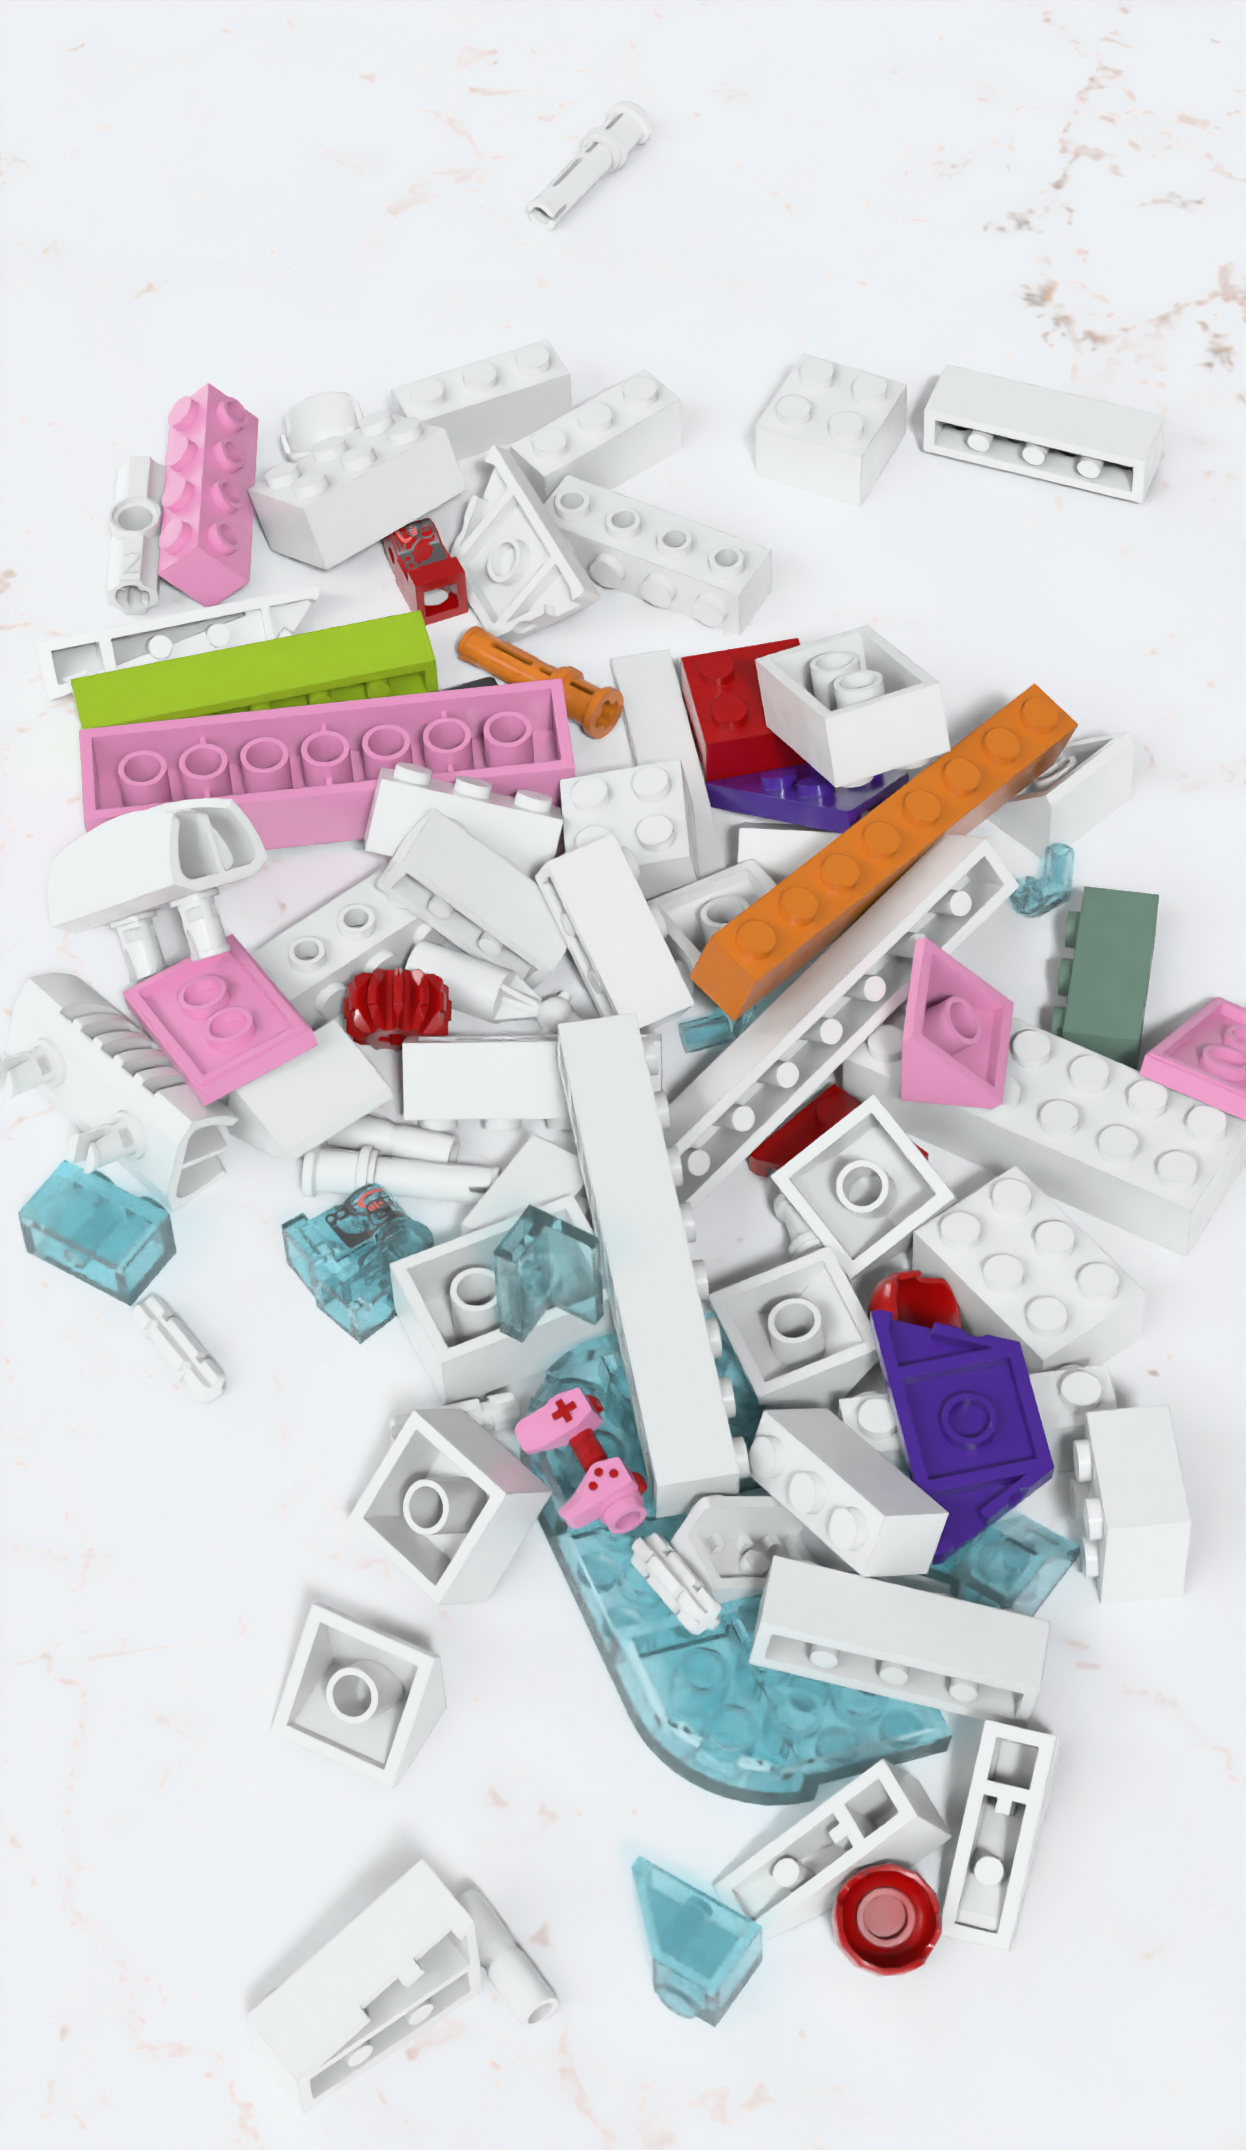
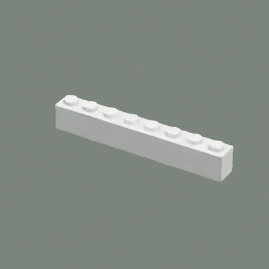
[663,834,1020,1211]
[558,1012,750,1518]

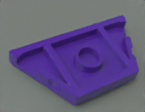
[705,763,909,834]
[869,1310,1054,1565]

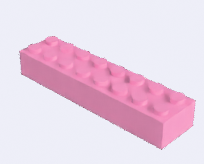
[79,678,576,850]

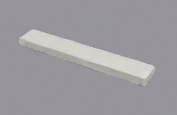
[612,649,727,879]

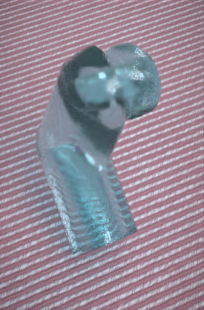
[678,1003,757,1054]

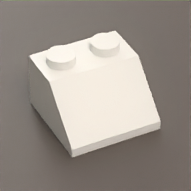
[770,1094,960,1281]

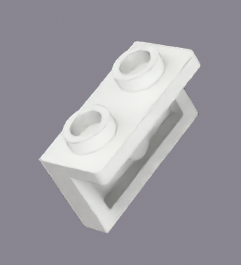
[670,1494,814,1606]

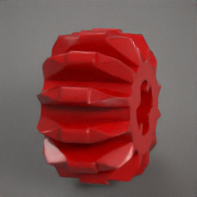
[343,967,452,1052]

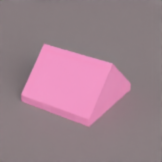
[900,937,1014,1109]

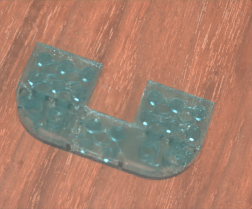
[519,1311,953,1806]

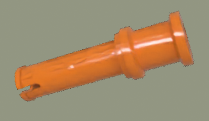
[458,626,624,739]

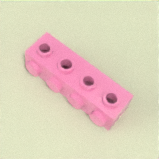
[158,383,259,607]

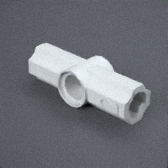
[107,456,166,615]

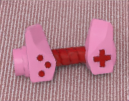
[514,1387,647,1534]

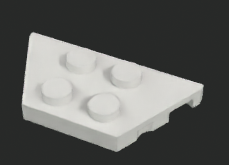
[449,445,601,644]

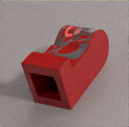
[383,518,468,626]

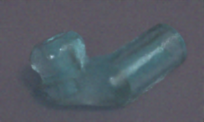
[1009,843,1075,918]

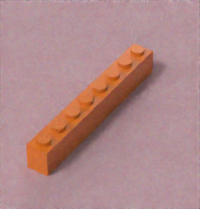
[689,683,1079,1021]

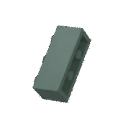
[1051,886,1159,1070]

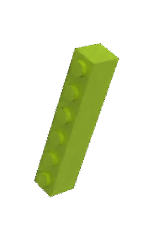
[70,610,438,729]

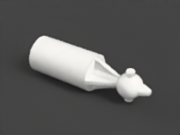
[405,939,584,1035]

